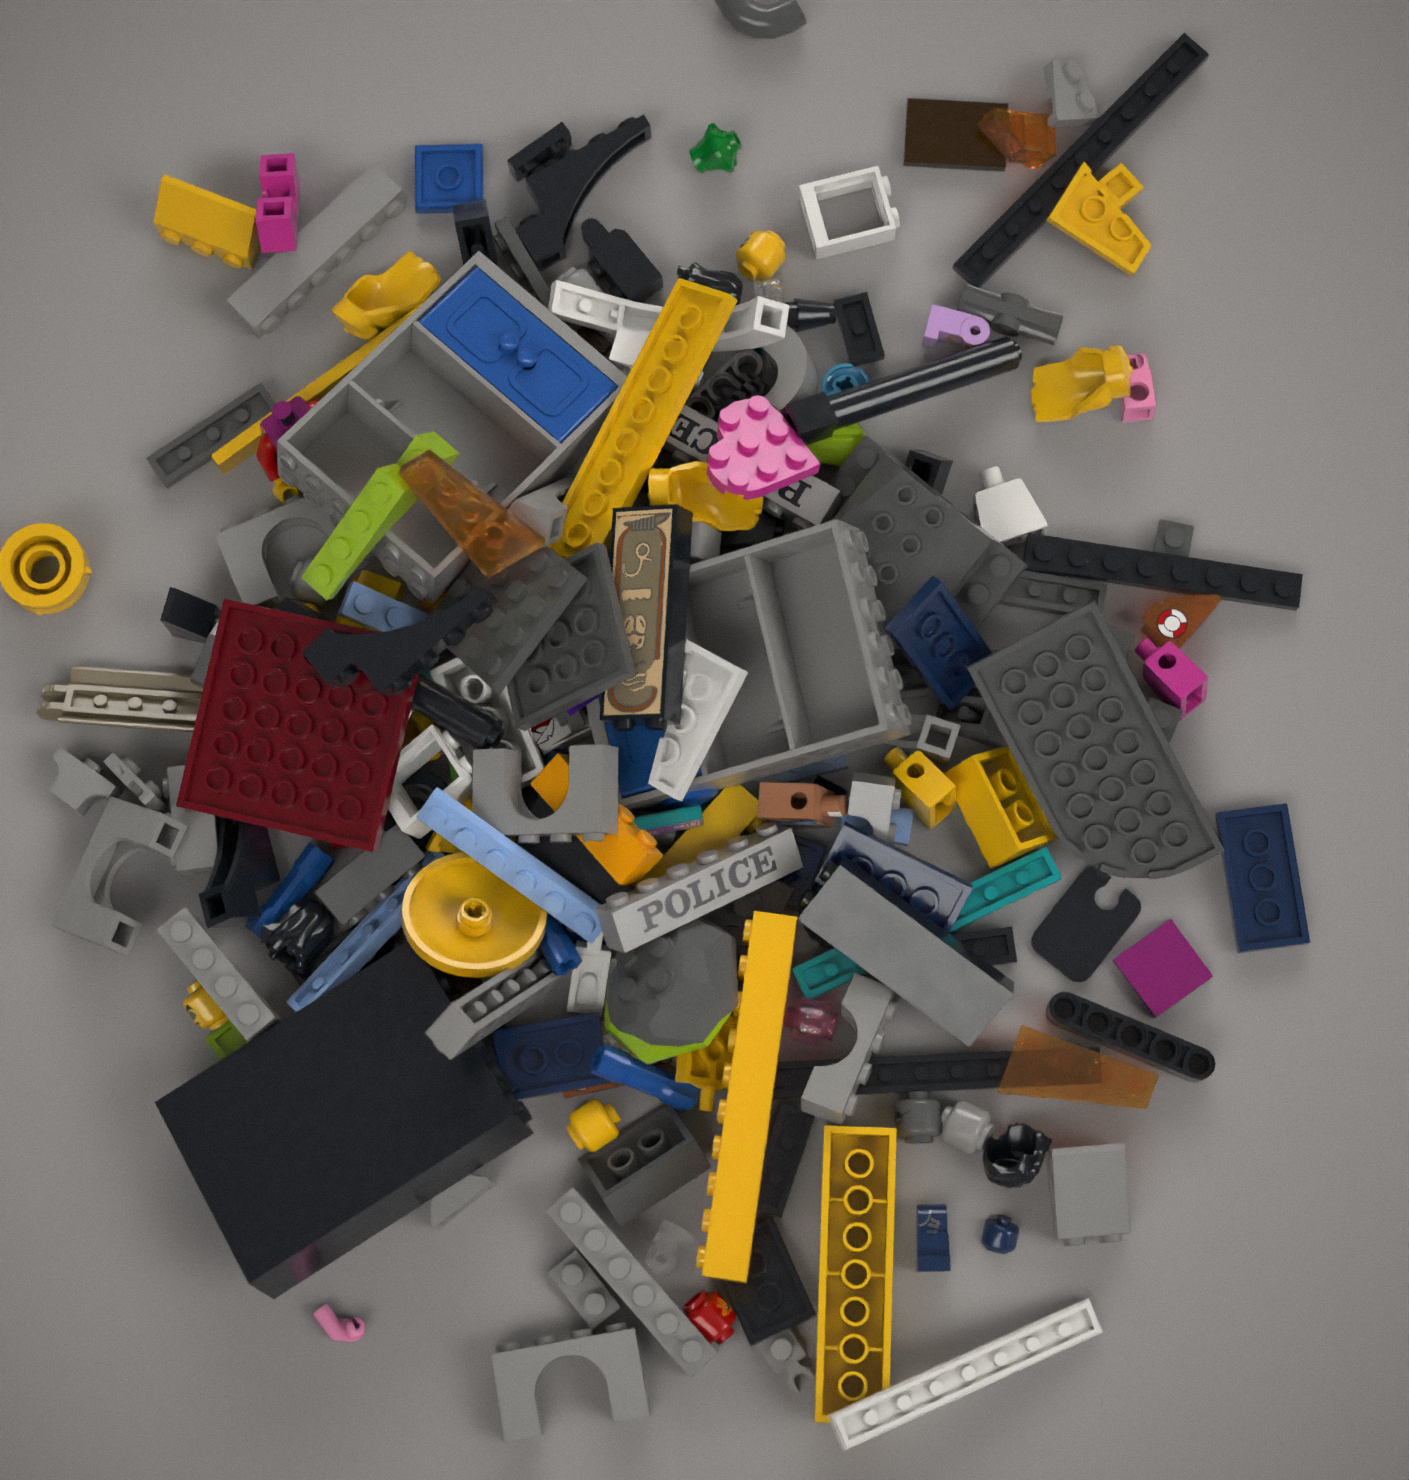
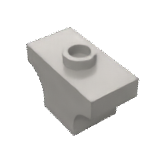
[49,747,123,816]

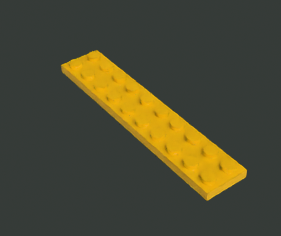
[548,278,738,559]

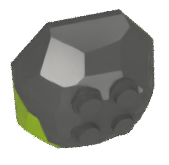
[604,916,738,1065]

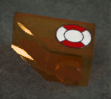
[1141,594,1222,649]

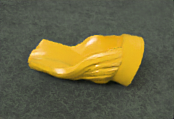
[330,251,441,340]
[1031,345,1133,422]
[647,461,764,531]

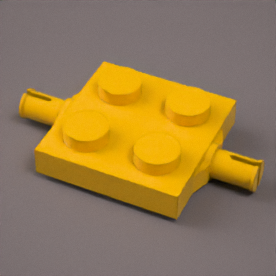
[675,1015,738,1112]

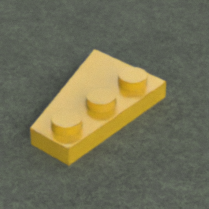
[1046,162,1152,276]

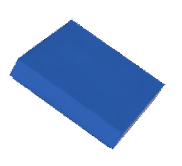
[415,144,484,214]

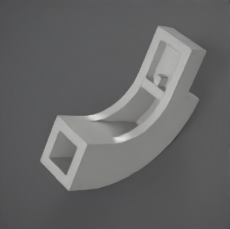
[762,325,818,414]

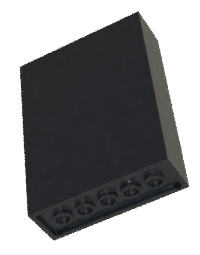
[155,941,534,1299]

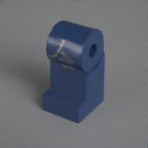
[916,1204,951,1272]

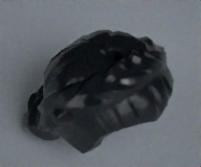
[982,1122,1052,1189]

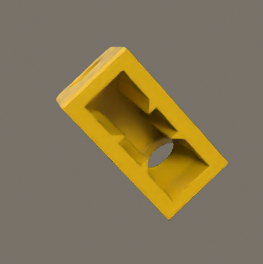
[884,746,957,830]

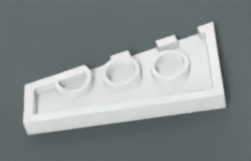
[648,640,748,801]

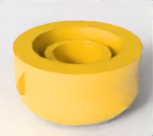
[0,523,93,615]

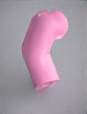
[313,1304,366,1342]

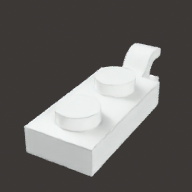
[567,931,612,1016]

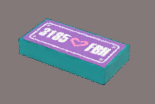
[633,805,704,836]

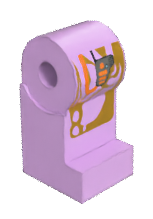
[922,304,990,350]

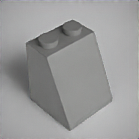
[1045,1143,1130,1246]

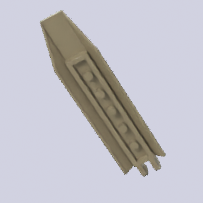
[36,666,203,733]

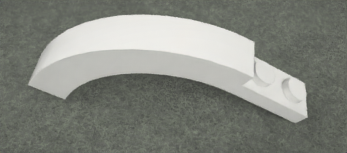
[548,280,790,352]

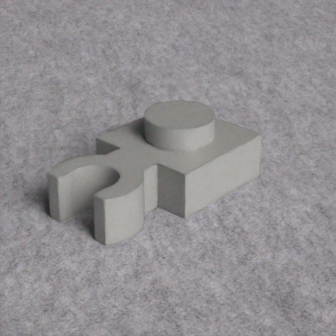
[757,1329,815,1393]

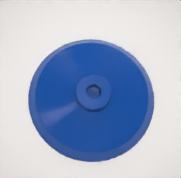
[657,789,719,810]

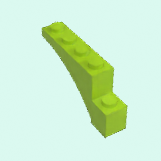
[301,431,460,600]

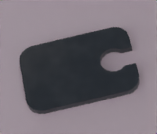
[1031,867,1141,982]

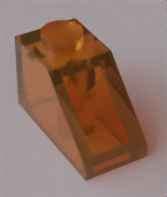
[978,108,1057,169]

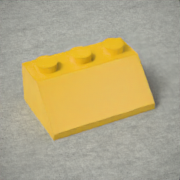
[154,174,261,269]
[944,747,1058,868]

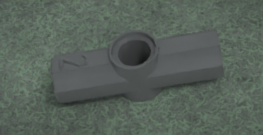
[957,284,1064,345]

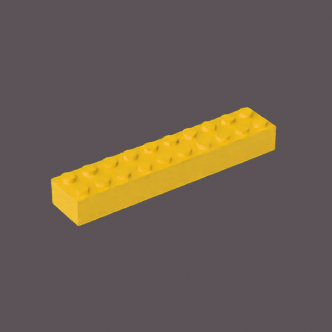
[696,911,797,1283]

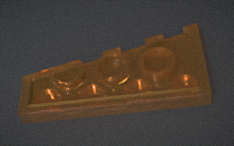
[399,450,546,579]
[997,1024,1159,1109]

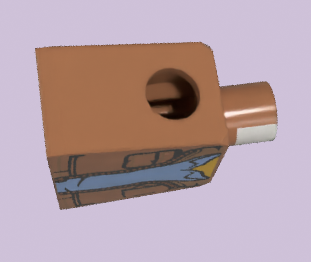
[757,782,848,830]

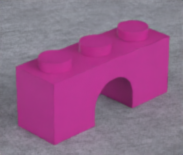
[256,153,300,253]

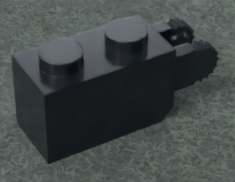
[581,217,663,303]

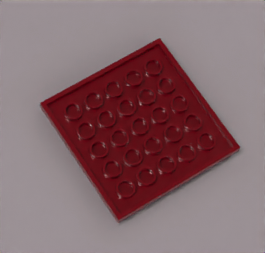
[176,599,419,853]

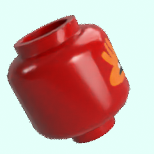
[682,1290,736,1345]

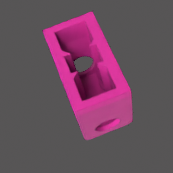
[1134,637,1208,721]

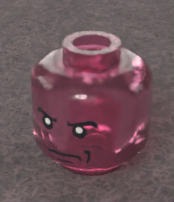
[783,997,838,1048]

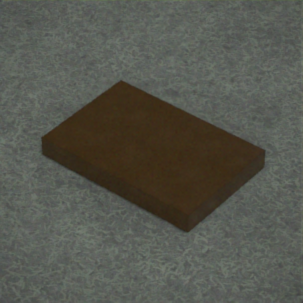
[904,98,1009,172]

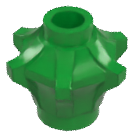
[689,123,742,173]

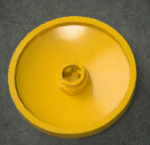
[402,852,547,978]

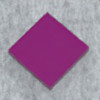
[1113,919,1213,1019]

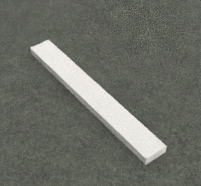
[828,1298,1103,1450]

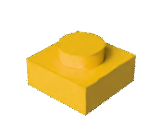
[1098,163,1144,210]

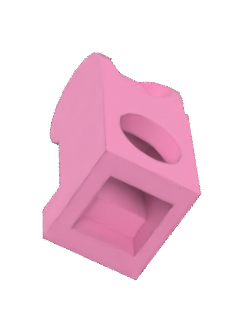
[1120,353,1156,423]

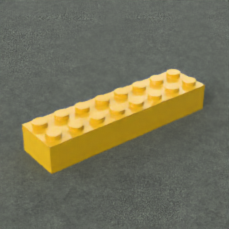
[814,1125,897,1423]

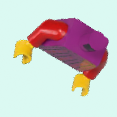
[256,396,319,504]

